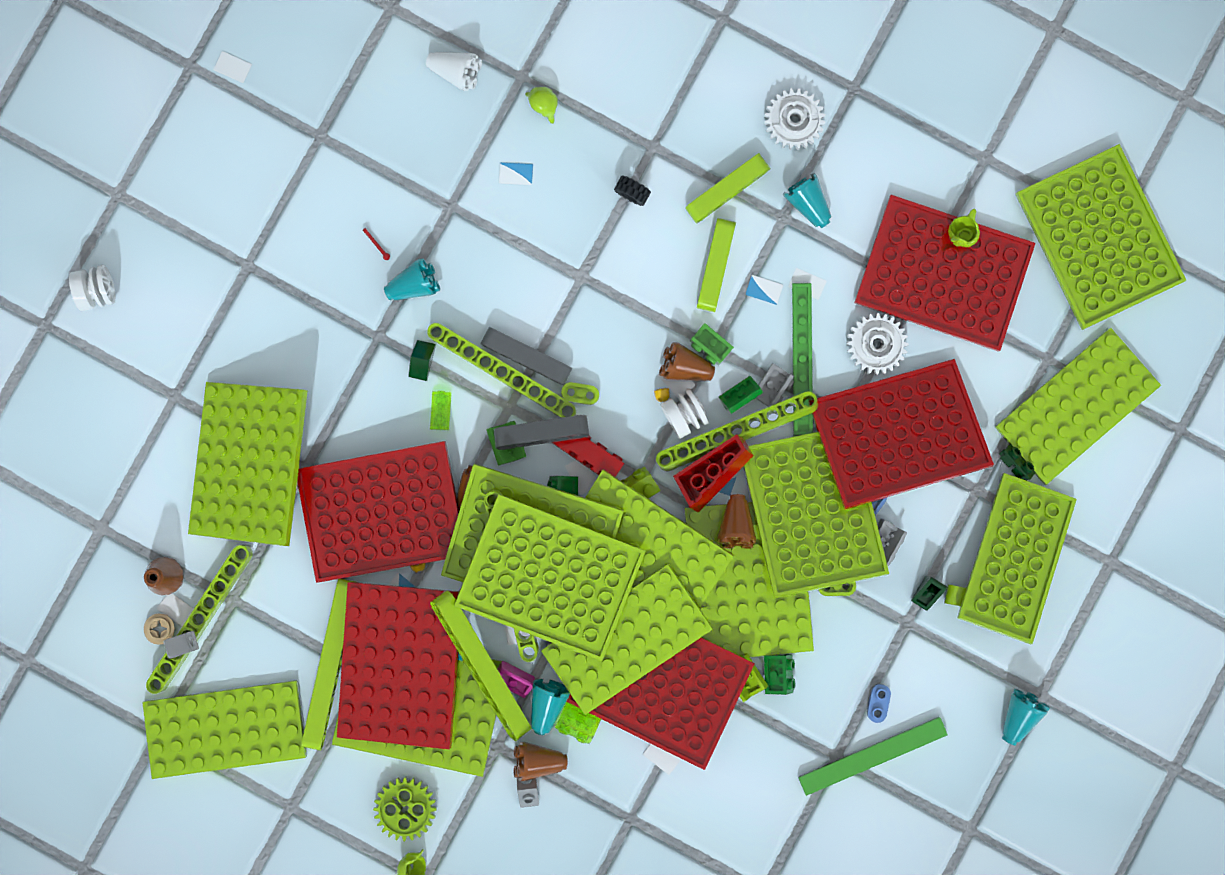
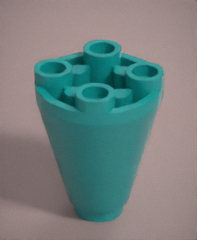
[384,258,440,301]
[1002,689,1050,746]

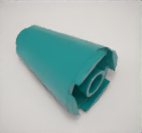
[783,173,832,228]
[531,679,570,735]

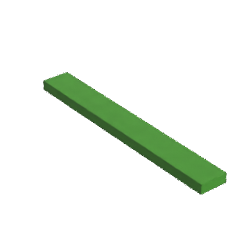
[792,283,813,436]
[798,717,948,796]

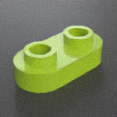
[561,382,599,405]
[818,582,856,596]

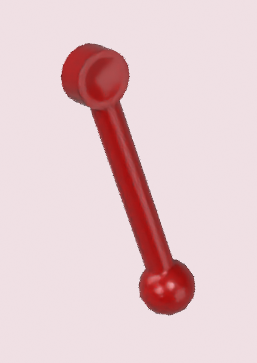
[363,228,390,260]

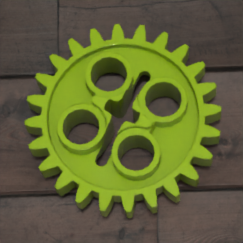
[373,777,437,842]

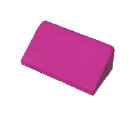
[497,661,535,698]

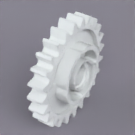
[764,88,825,150]
[846,313,909,375]

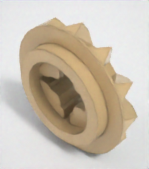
[144,613,175,645]

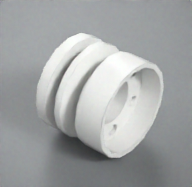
[69,265,116,311]
[660,389,708,439]

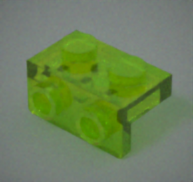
[555,702,601,744]

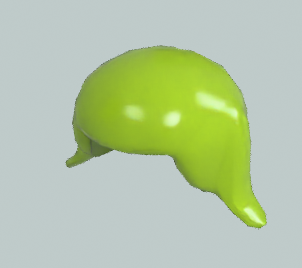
[525,87,558,124]
[948,209,980,247]
[397,849,426,875]

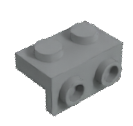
[756,363,794,407]
[877,519,907,566]

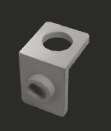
[163,631,199,659]
[517,778,539,808]

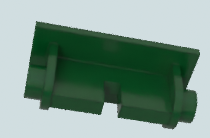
[999,443,1036,481]

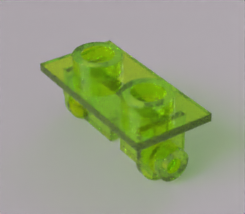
[430,391,452,430]

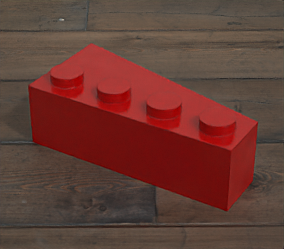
[673,434,754,513]
[551,436,625,477]

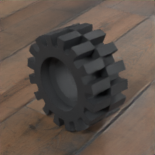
[614,175,651,206]

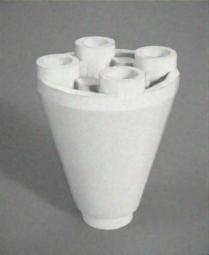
[426,52,482,91]

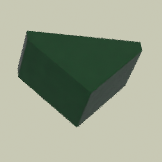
[408,340,436,381]
[911,576,947,611]

